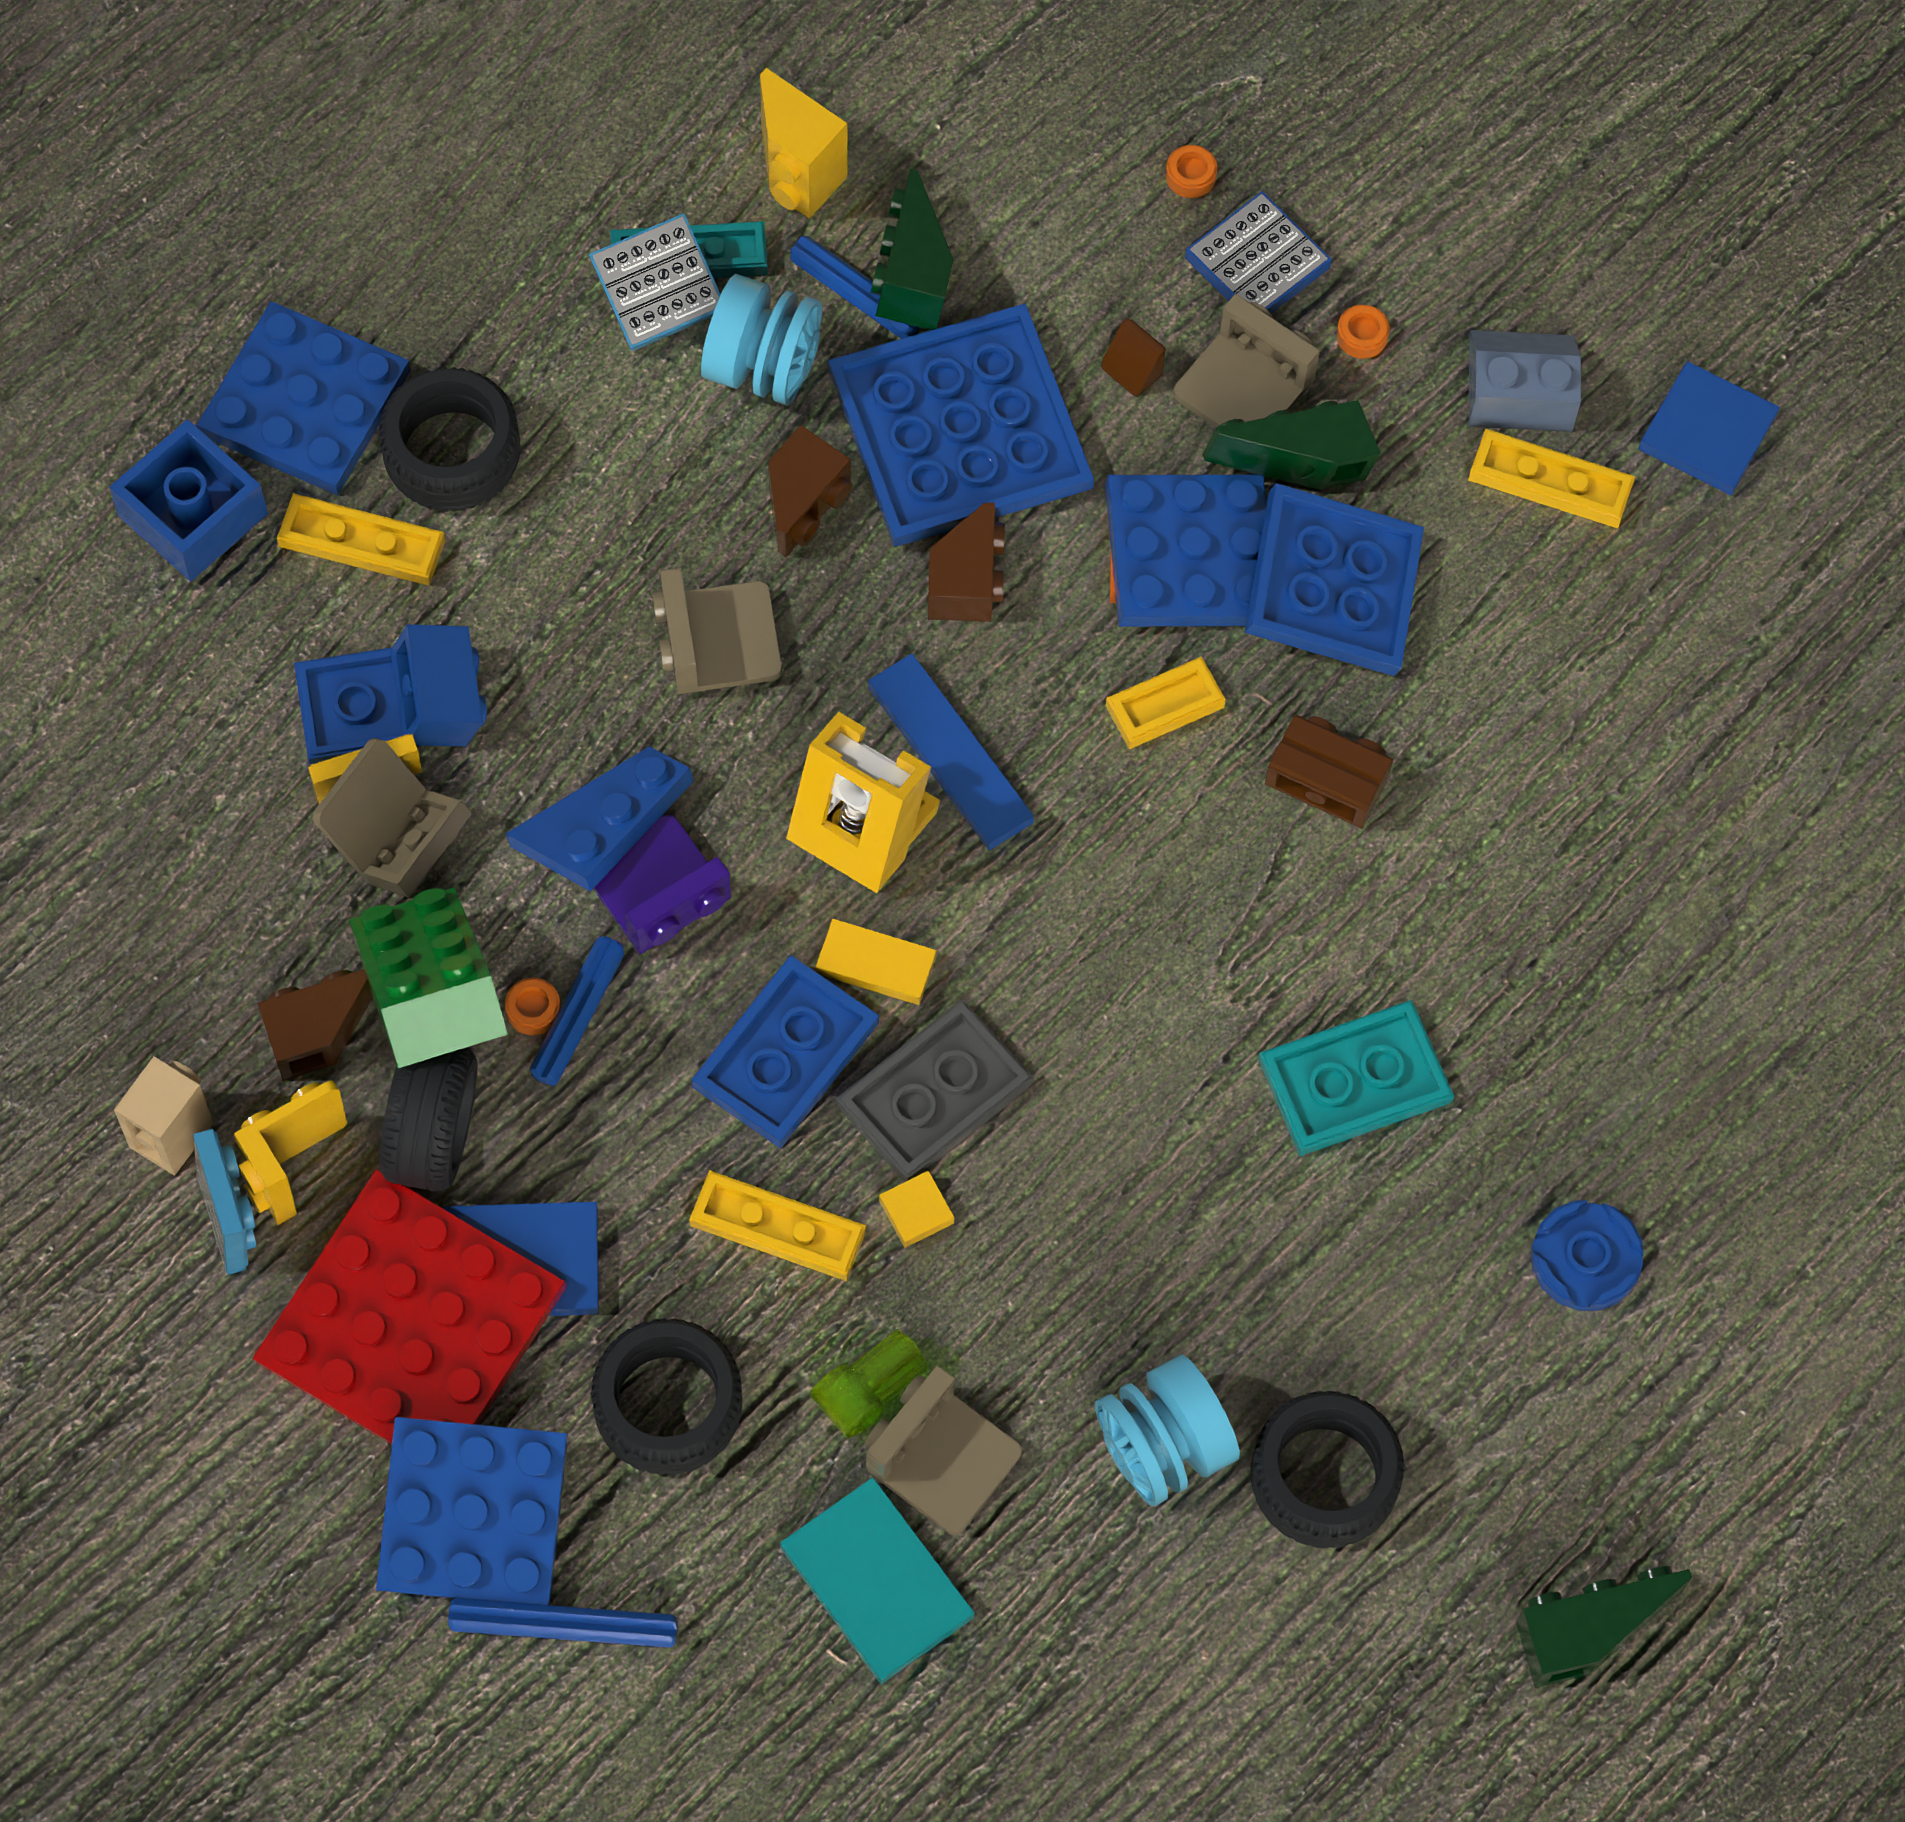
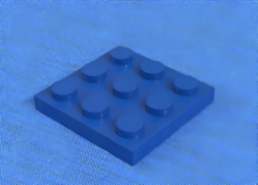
[196,301,411,496]
[1105,475,1267,627]
[1245,483,1424,676]
[376,1417,569,1605]

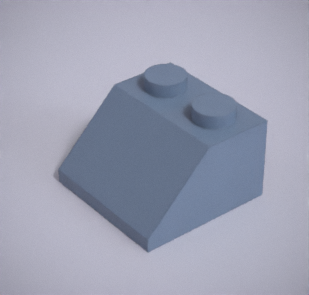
[1468,330,1581,432]

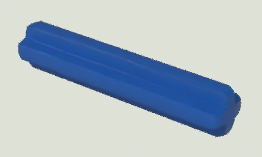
[790,235,920,339]
[530,936,624,1086]

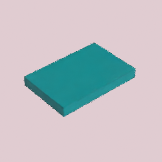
[1258,1000,1454,1157]
[780,1477,975,1685]

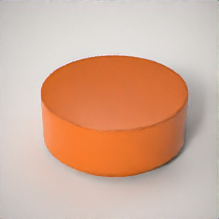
[1165,145,1217,198]
[1336,305,1390,359]
[505,977,561,1036]

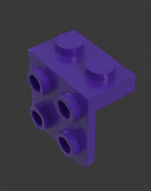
[593,815,731,955]

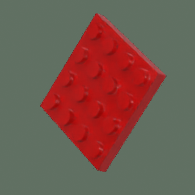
[252,1169,567,1445]

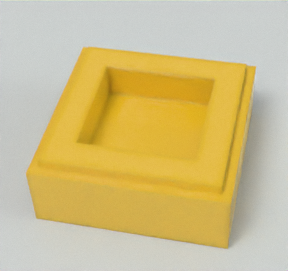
[879,1171,954,1248]

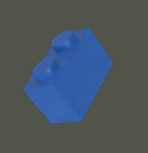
[391,624,487,747]

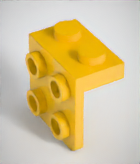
[234,1080,347,1225]

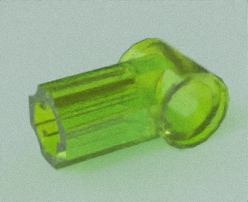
[809,1329,928,1439]

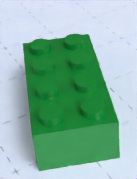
[349,887,508,1068]

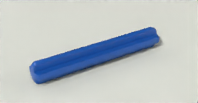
[448,1598,678,1648]

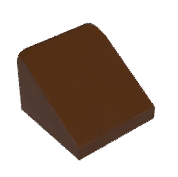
[1101,317,1166,397]

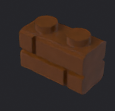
[1265,714,1393,829]

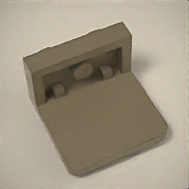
[1173,293,1320,428]
[652,568,782,694]
[313,738,472,897]
[864,1365,1022,1535]

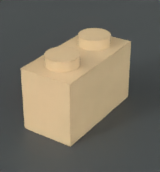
[114,1056,214,1176]

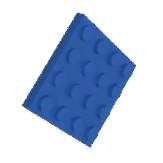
[828,303,1094,547]

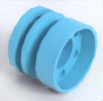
[701,274,822,406]
[1095,1355,1240,1506]

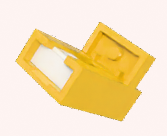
[786,712,940,893]

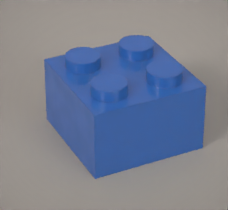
[109,419,268,582]

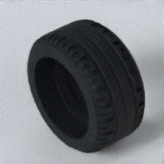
[379,367,520,512]
[379,1048,478,1191]
[591,1318,743,1475]
[1251,1391,1404,1548]

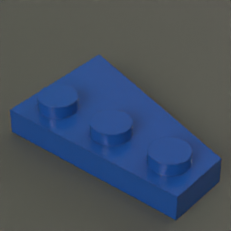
[506,746,694,892]

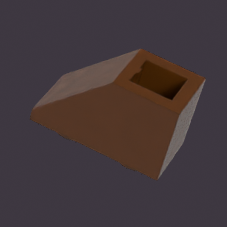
[768,425,853,557]
[928,503,1005,622]
[258,969,372,1081]

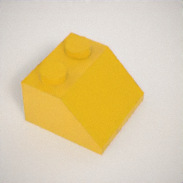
[760,68,848,219]

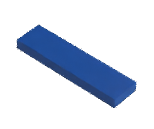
[868,654,1034,851]

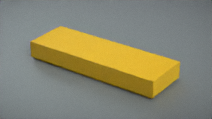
[1468,428,1635,529]
[276,493,446,586]
[689,1170,866,1281]

